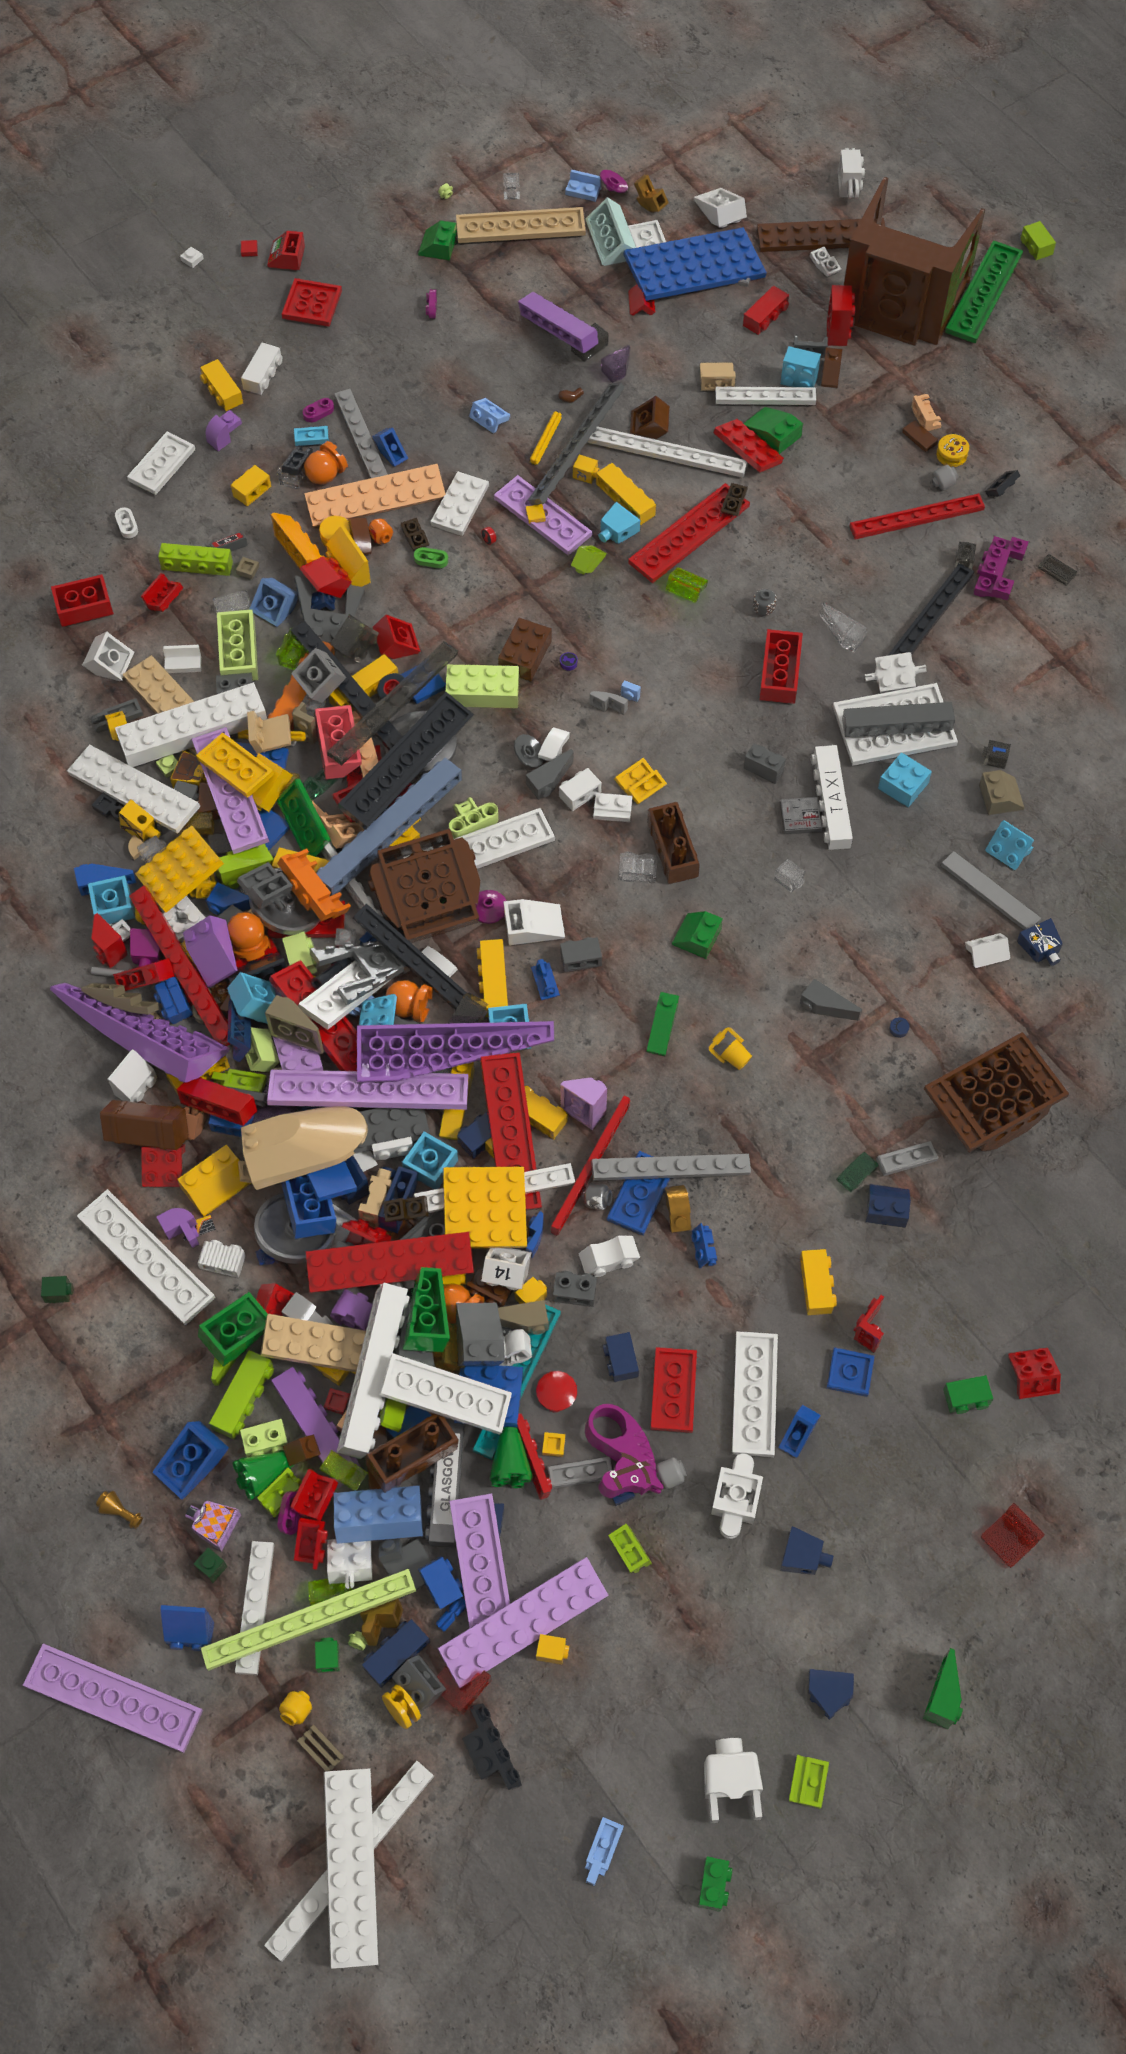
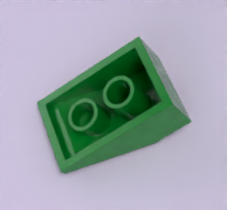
[744,407,803,454]
[198,1292,268,1367]
[923,1648,963,1729]

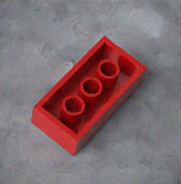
[759,629,803,704]

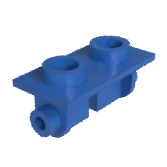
[531,959,560,1000]
[691,1223,718,1268]

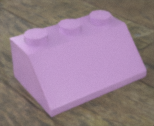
[561,1078,607,1130]

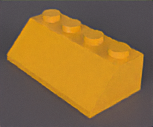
[271,513,325,578]

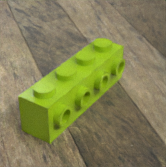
[158,543,233,576]
[209,1350,274,1439]

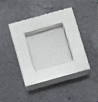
[180,247,204,268]

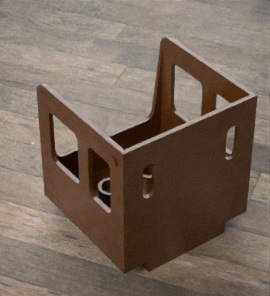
[844,177,985,346]

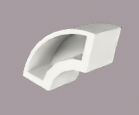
[578,1236,640,1277]

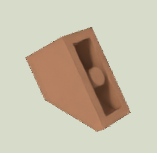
[184,1106,209,1140]

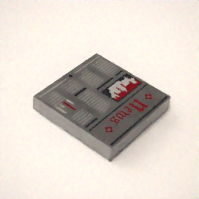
[780,797,822,834]

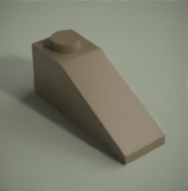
[498,1300,549,1335]

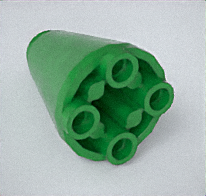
[490,1427,532,1489]
[232,1451,295,1501]

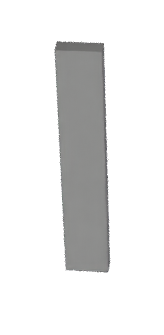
[941,851,1041,930]

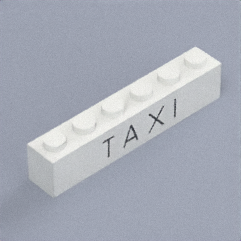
[811,745,853,850]

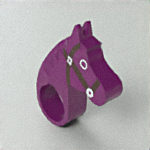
[585,1404,664,1498]

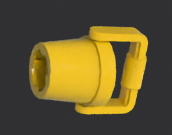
[709,1027,753,1070]

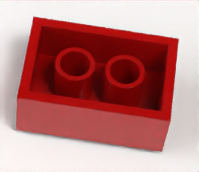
[827,285,855,346]
[51,574,114,627]

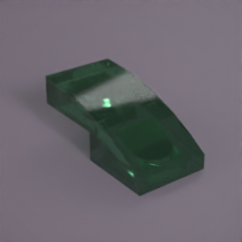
[303,768,338,800]
[836,1152,879,1192]

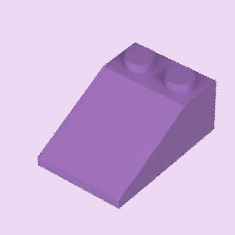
[183,915,238,987]

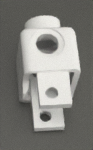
[704,1738,763,1823]

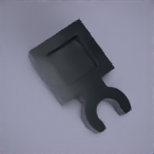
[92,792,123,822]

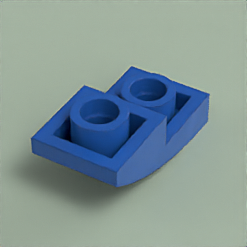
[526,1211,544,1258]

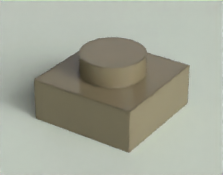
[236,557,259,579]

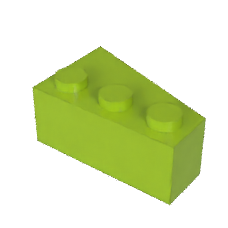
[215,844,274,890]

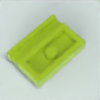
[789,1755,829,1809]

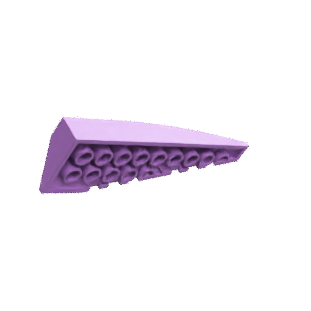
[50,983,230,1082]
[357,1021,554,1082]

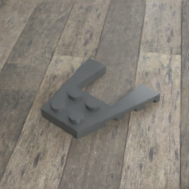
[294,576,365,648]
[310,942,405,1005]

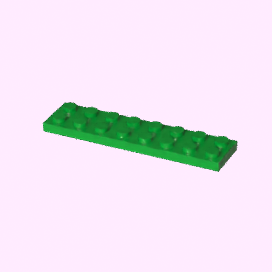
[945,240,1023,344]

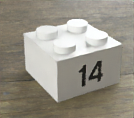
[481,1248,531,1290]

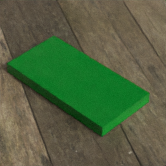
[277,779,331,857]

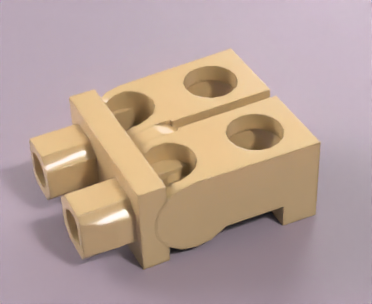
[358,1168,392,1228]

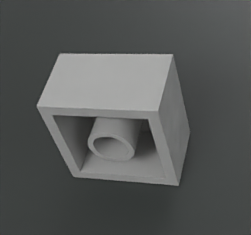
[291,648,346,703]

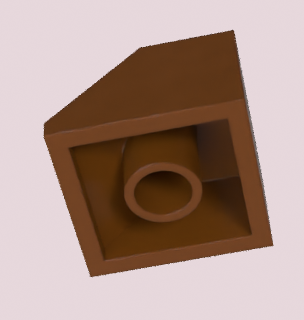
[630,396,670,440]

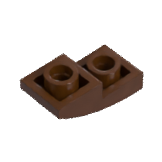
[348,518,372,555]

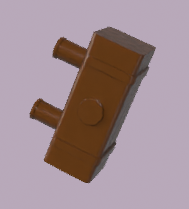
[647,802,700,884]
[100,1100,189,1150]
[366,1414,459,1493]

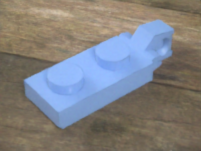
[585,1817,624,1886]

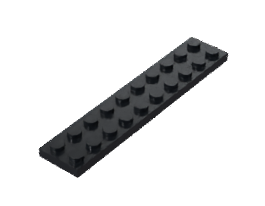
[337,692,474,830]

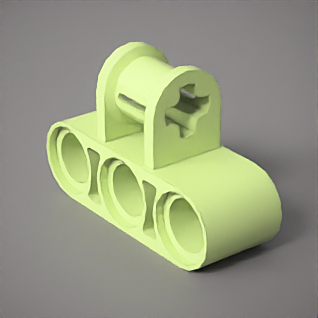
[449,797,499,839]

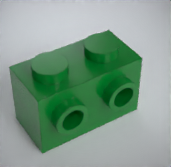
[943,1375,993,1414]
[698,1856,733,1912]

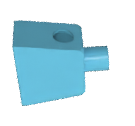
[598,502,640,544]

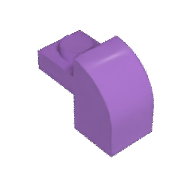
[206,410,242,451]
[157,1208,199,1248]

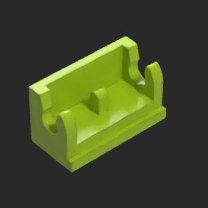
[257,1468,302,1518]
[608,1524,652,1573]

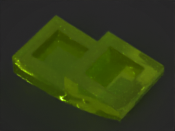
[319,1450,368,1491]

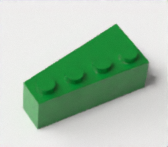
[402,1267,450,1352]

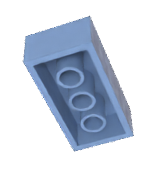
[334,1486,423,1544]

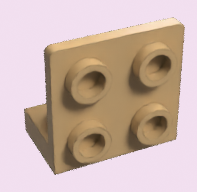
[700,363,736,391]
[247,711,291,754]

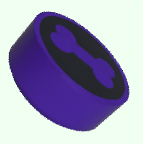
[560,652,578,671]

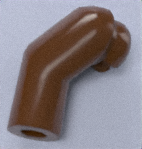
[558,387,584,403]

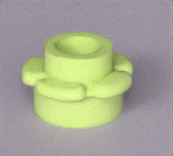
[438,183,453,199]
[348,1631,368,1650]

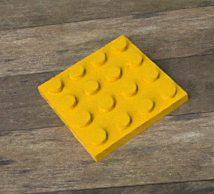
[135,825,224,913]
[443,1167,527,1248]

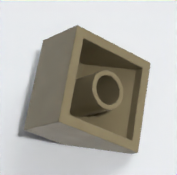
[979,770,1024,815]

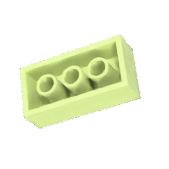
[217,610,258,681]
[445,664,519,708]

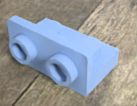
[565,170,601,202]
[469,398,510,433]

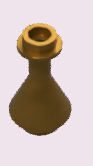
[96,1491,143,1529]

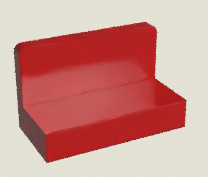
[628,284,655,316]

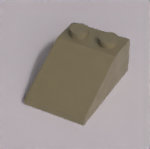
[265,995,324,1054]

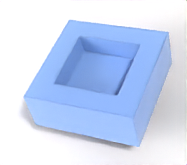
[621,680,641,702]

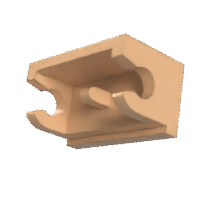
[911,394,941,431]

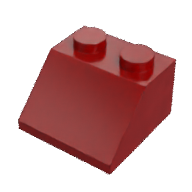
[300,556,352,598]
[373,615,421,659]
[91,913,128,969]

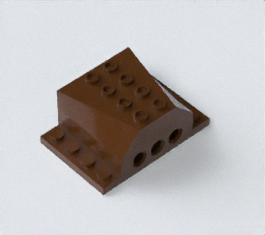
[924,1032,1069,1152]

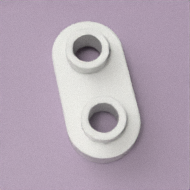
[115,508,138,538]

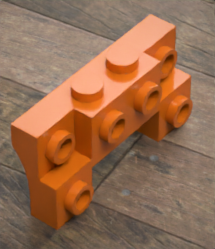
[277,849,351,922]

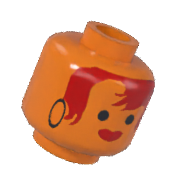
[368,518,393,545]

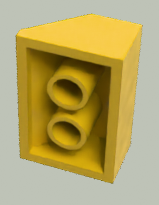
[325,525,371,587]
[177,1144,251,1217]

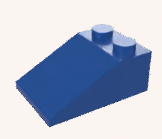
[153,1421,229,1499]
[160,1605,214,1651]

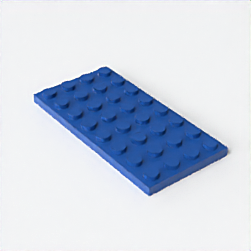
[624,227,767,301]

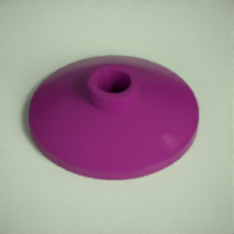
[600,170,628,193]
[476,890,507,924]

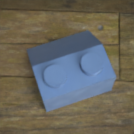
[249,578,298,627]

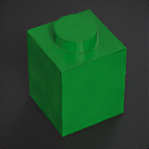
[315,1637,340,1673]

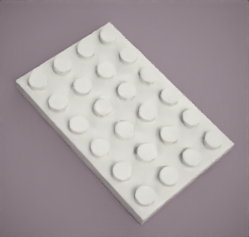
[833,683,958,766]

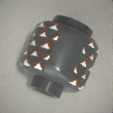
[753,589,776,615]

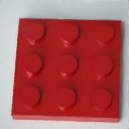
[282,278,342,327]

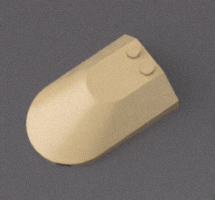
[241,1106,368,1190]

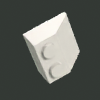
[82,631,134,681]
[108,1049,157,1103]

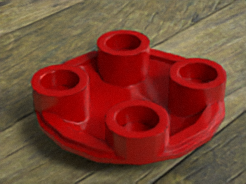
[536,1371,577,1413]

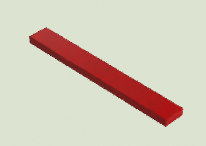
[849,493,985,540]
[551,1095,630,1236]

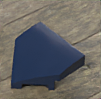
[808,1669,854,1720]

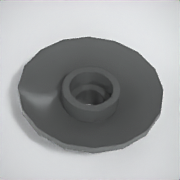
[514,734,544,768]

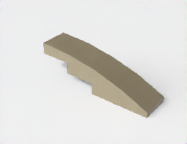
[81,983,159,1015]

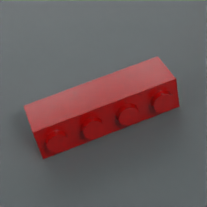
[176,1077,257,1126]

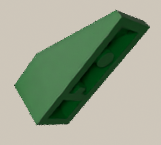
[646,992,679,1056]

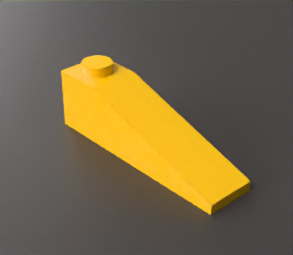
[439,1062,475,1140]

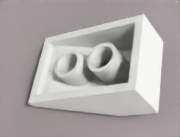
[694,188,747,228]

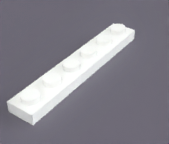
[715,387,816,405]
[235,1541,274,1676]

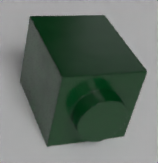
[41,1276,73,1303]
[194,1547,227,1583]

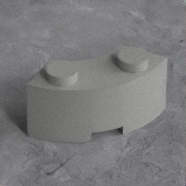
[281,1292,334,1325]

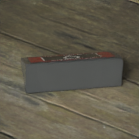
[209,531,248,552]

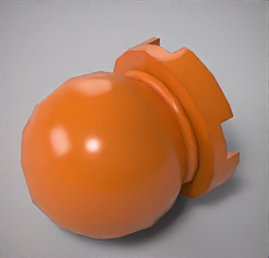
[304,441,348,485]
[227,912,270,961]
[385,980,433,1023]
[443,1283,485,1324]

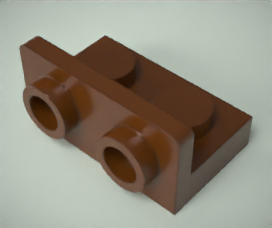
[466,1268,513,1308]

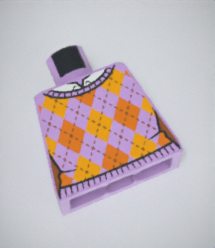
[185,1501,241,1552]

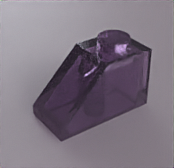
[601,345,630,383]

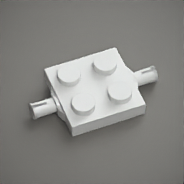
[865,652,926,694]

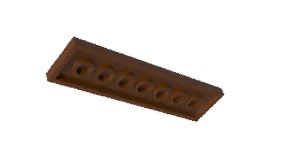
[757,218,885,252]

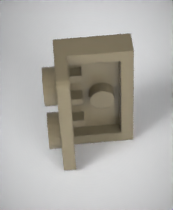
[292,702,317,744]

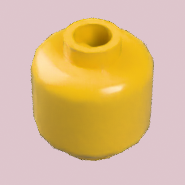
[279,1691,312,1726]

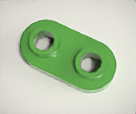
[414,547,448,568]

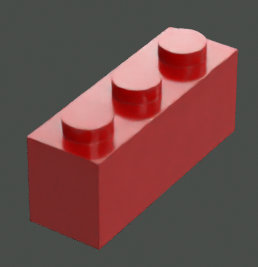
[743,285,789,335]

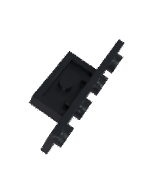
[462,1703,522,1790]

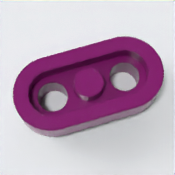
[426,289,437,319]
[303,398,334,423]
[277,1491,301,1535]

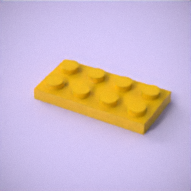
[196,732,274,798]

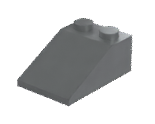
[456,1303,505,1366]

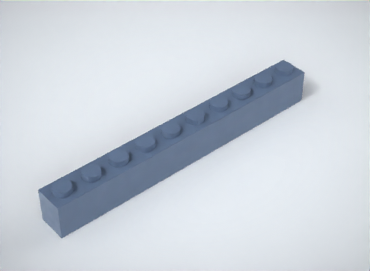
[316,758,462,896]

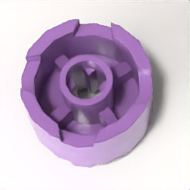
[330,1289,373,1331]

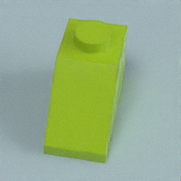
[571,545,607,575]

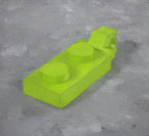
[211,1069,267,1093]

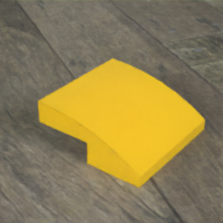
[614,758,667,804]

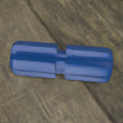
[436,1597,466,1632]

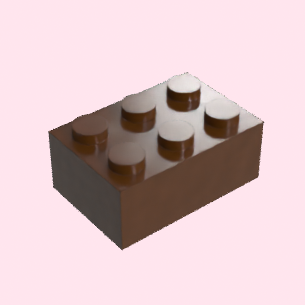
[498,618,552,681]

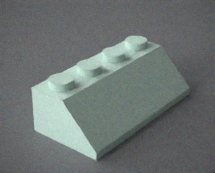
[585,197,636,266]

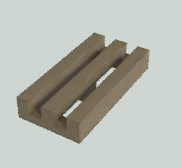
[297,1725,344,1772]

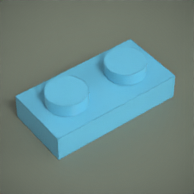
[294,426,329,446]

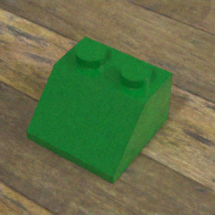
[418,220,457,261]
[672,911,723,959]

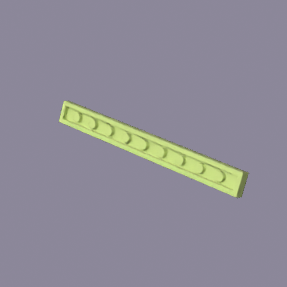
[201,1569,416,1671]

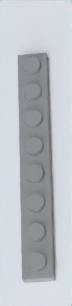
[334,389,388,479]
[591,1154,751,1181]

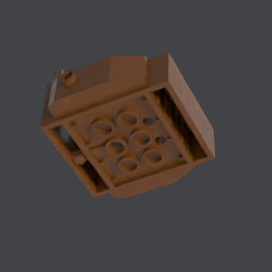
[368,829,481,943]

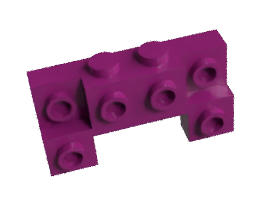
[973,536,1029,601]

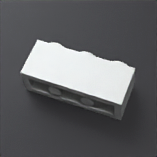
[241,343,283,395]

